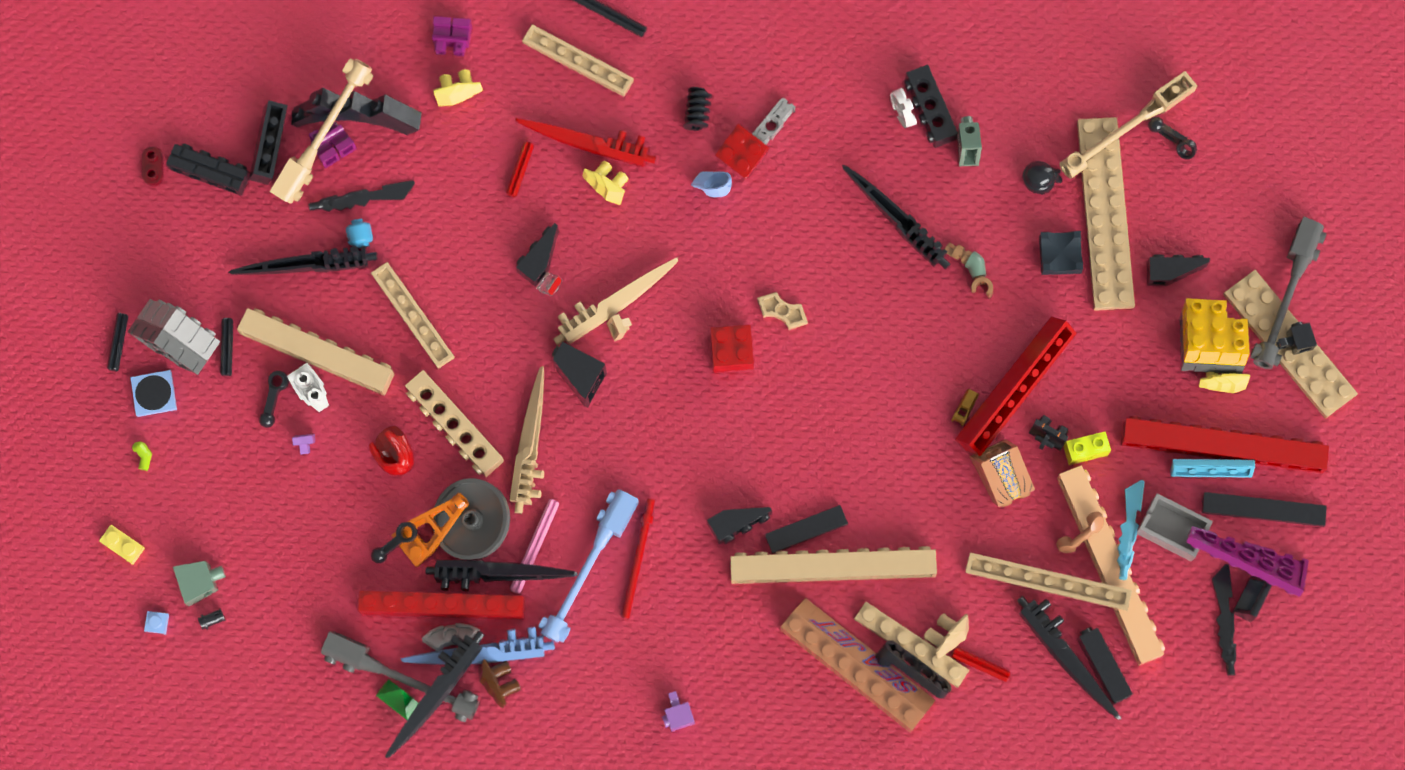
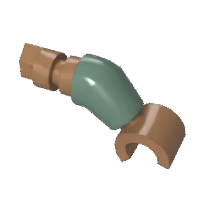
[945,242,993,299]

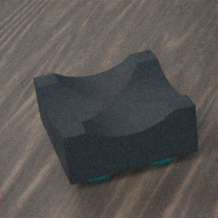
[1039,231,1083,275]

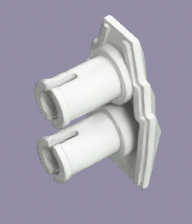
[287,363,329,412]

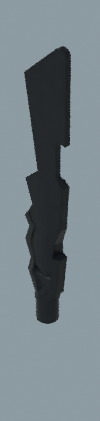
[309,180,415,212]
[1212,564,1236,676]

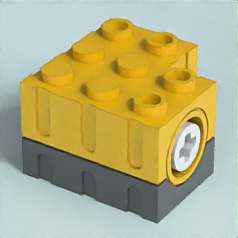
[1179,298,1249,374]

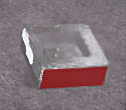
[537,272,563,296]

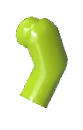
[132,441,152,471]

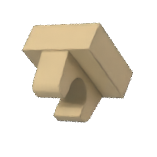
[607,314,632,341]

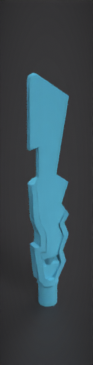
[1117,480,1144,580]

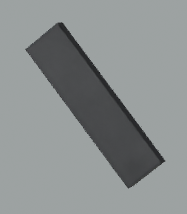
[765,505,848,554]

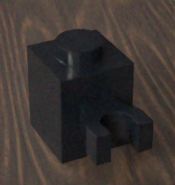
[1276,322,1317,355]

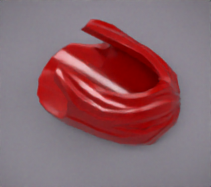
[369,425,414,476]

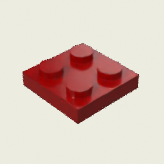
[715,124,770,179]

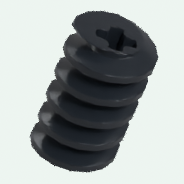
[683,87,712,131]

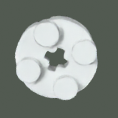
[890,88,917,128]

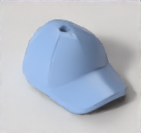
[691,171,732,197]

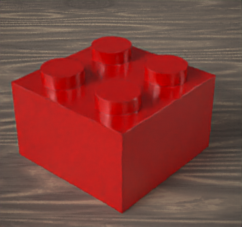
[711,325,754,372]

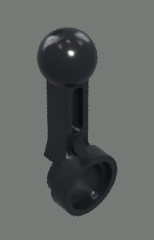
[1148,117,1197,159]
[259,371,289,428]
[371,522,418,564]

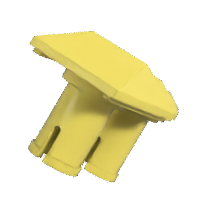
[433,69,483,106]
[582,161,628,205]
[1198,372,1250,393]

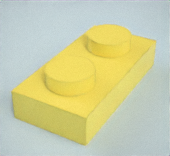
[99,525,145,564]

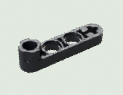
[875,640,951,699]

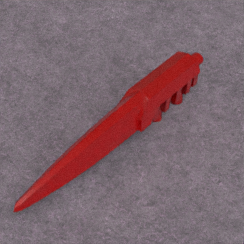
[515,118,657,167]

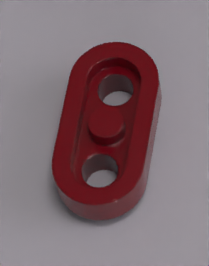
[142,147,164,186]

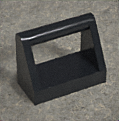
[1232,576,1273,622]

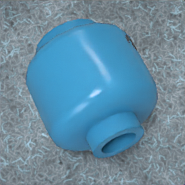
[345,219,373,248]

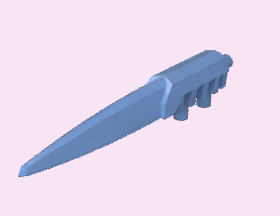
[401,627,555,665]

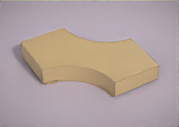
[757,292,808,330]

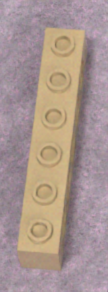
[405,370,504,477]

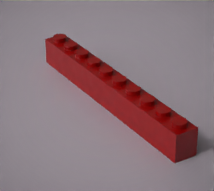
[1121,416,1329,473]

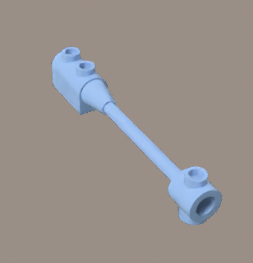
[538,489,639,643]

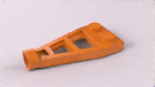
[391,492,469,567]

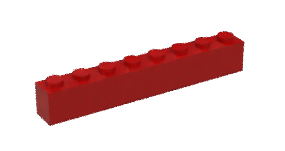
[955,316,1077,456]
[358,591,525,620]

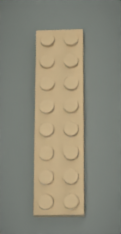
[1223,270,1358,419]

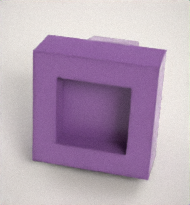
[292,434,316,455]

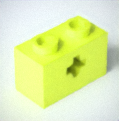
[1063,431,1111,465]

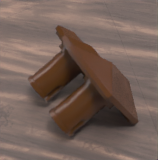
[478,659,521,709]

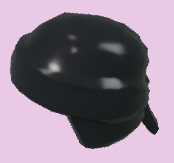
[1022,161,1062,194]

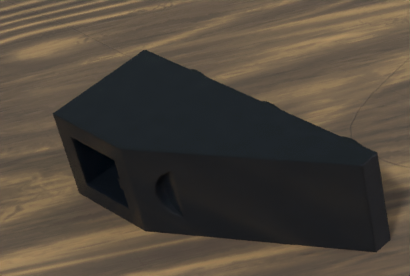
[516,223,559,287]
[1147,254,1210,286]
[707,507,772,544]

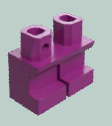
[432,16,472,56]
[309,121,357,169]

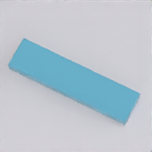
[1170,459,1255,478]

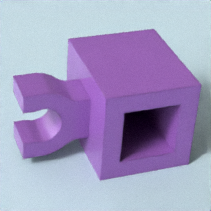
[662,691,695,732]

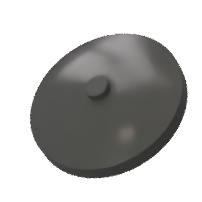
[433,478,510,560]

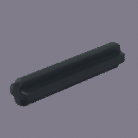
[107,313,128,371]
[220,318,233,376]

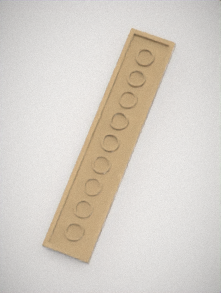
[1077,117,1135,310]

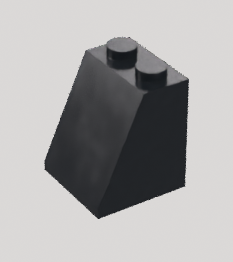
[552,342,607,408]

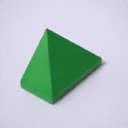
[376,679,419,720]

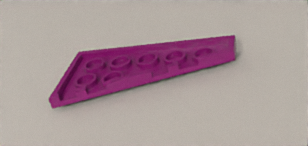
[1186,526,1309,597]

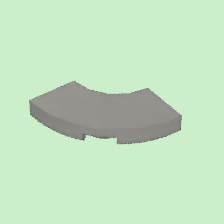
[422,623,480,652]

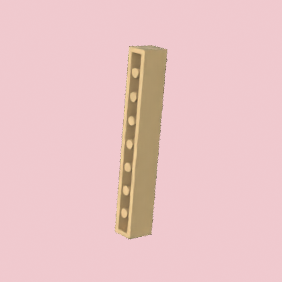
[237,308,395,396]

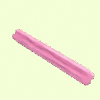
[510,499,559,594]

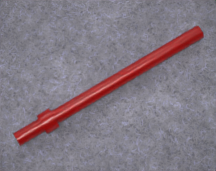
[621,498,655,619]

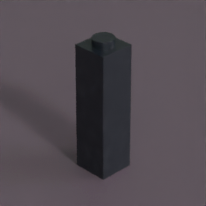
[1077,627,1133,705]

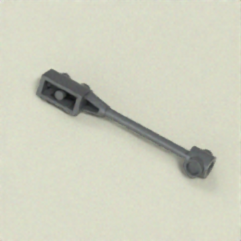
[1250,217,1327,369]
[321,631,479,722]

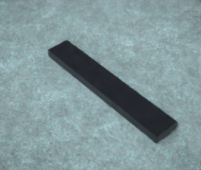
[1202,492,1327,527]

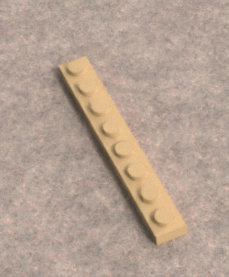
[966,553,1132,611]

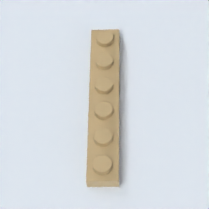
[522,25,634,97]
[371,262,455,369]
[854,602,969,688]

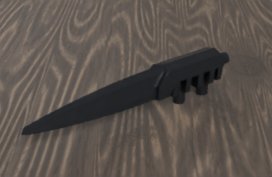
[842,165,951,270]
[228,246,378,275]
[426,560,578,591]
[1017,596,1121,719]
[385,630,485,758]

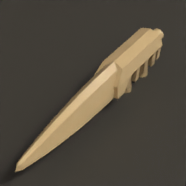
[553,258,678,345]
[510,366,544,514]

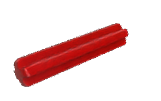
[506,141,534,197]
[952,647,1011,682]

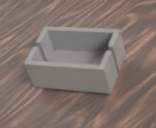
[1137,494,1213,561]

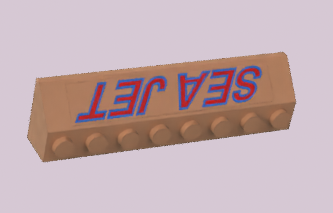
[780,598,936,733]

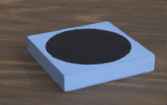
[131,370,177,417]

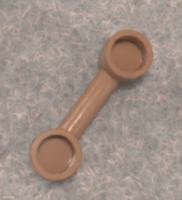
[1056,511,1104,553]

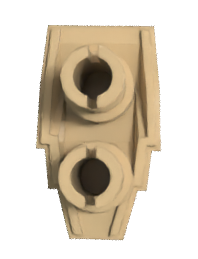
[924,614,969,659]

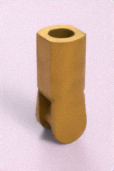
[951,389,979,427]

